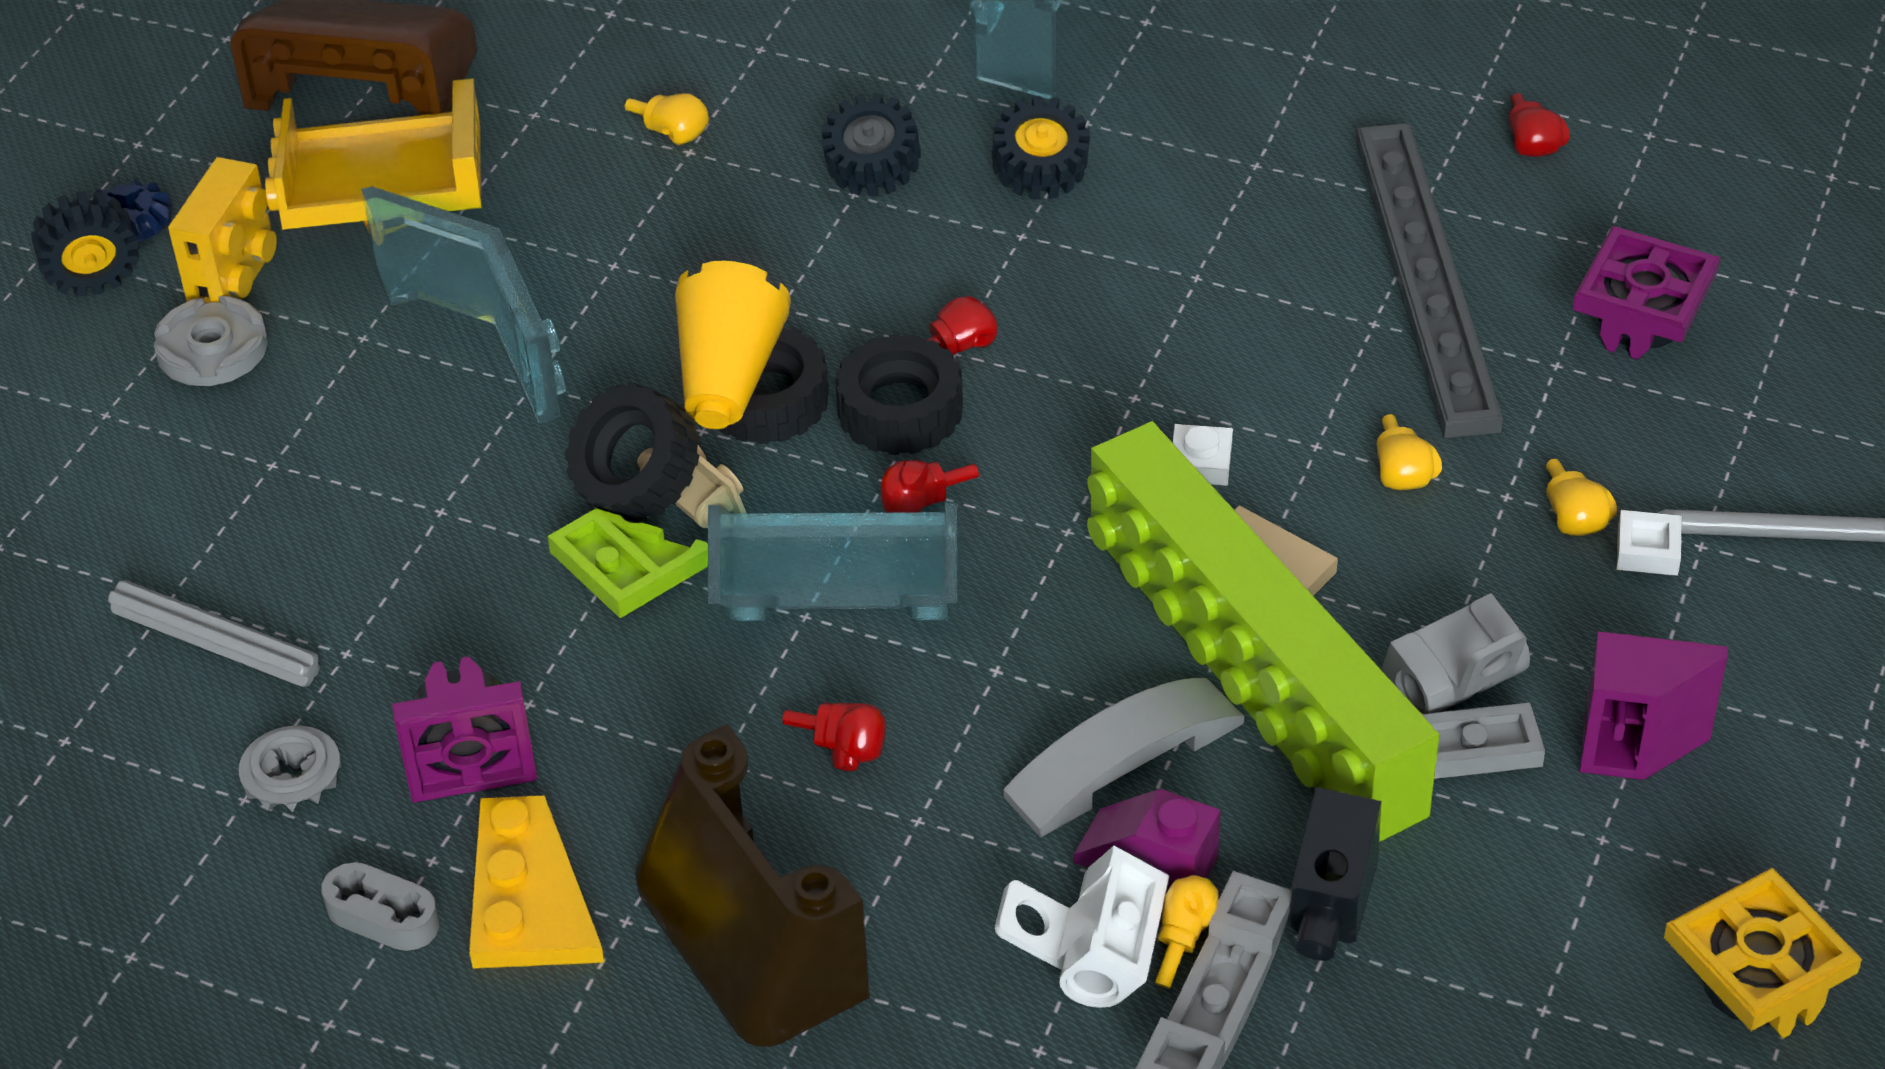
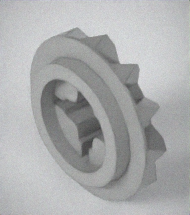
[239,726,342,812]

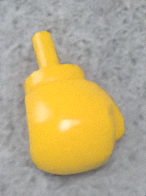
[625,93,710,146]
[1376,414,1442,490]
[1546,459,1617,536]
[1155,875,1219,989]

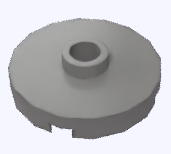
[154,296,268,386]

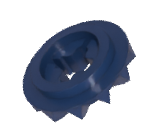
[96,178,172,242]

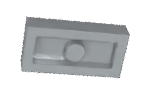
[1422,702,1545,779]

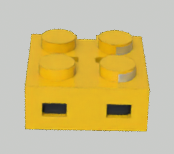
[168,157,277,304]

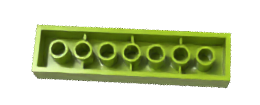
[1087,421,1440,842]

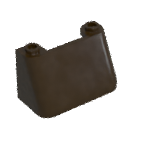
[635,724,870,1047]

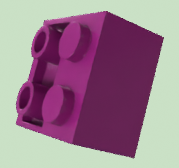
[1580,631,1728,780]

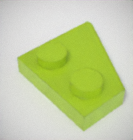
[548,508,713,618]

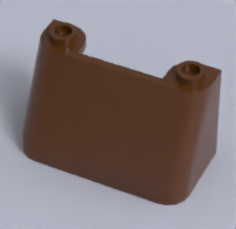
[231,0,477,116]

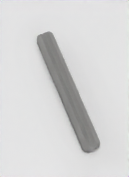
[108,580,321,687]

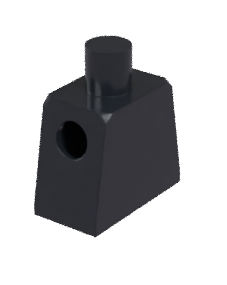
[1291,787,1382,961]

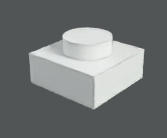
[1173,424,1233,486]
[1616,510,1682,576]

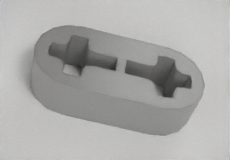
[321,862,439,951]

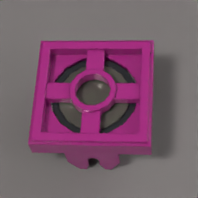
[1573,226,1720,360]
[392,656,537,803]

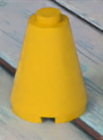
[675,261,791,429]

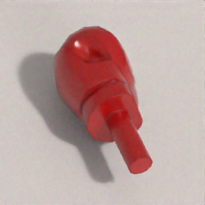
[1508,93,1570,157]
[927,295,998,355]
[880,460,979,522]
[782,702,886,772]

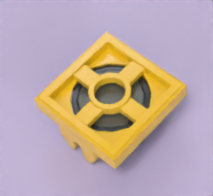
[1664,867,1862,1039]

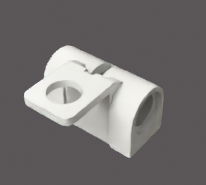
[995,846,1169,1008]

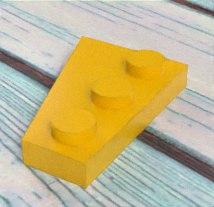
[469,795,605,969]

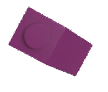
[1074,789,1221,894]

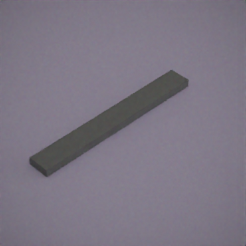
[1356,123,1503,438]

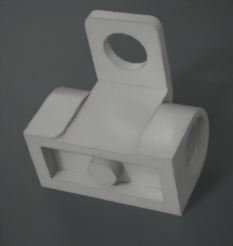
[1381,593,1530,714]

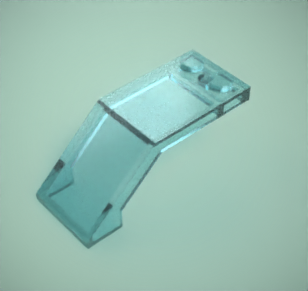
[361,186,566,424]

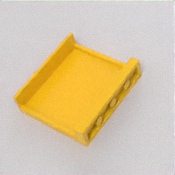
[265,78,482,230]

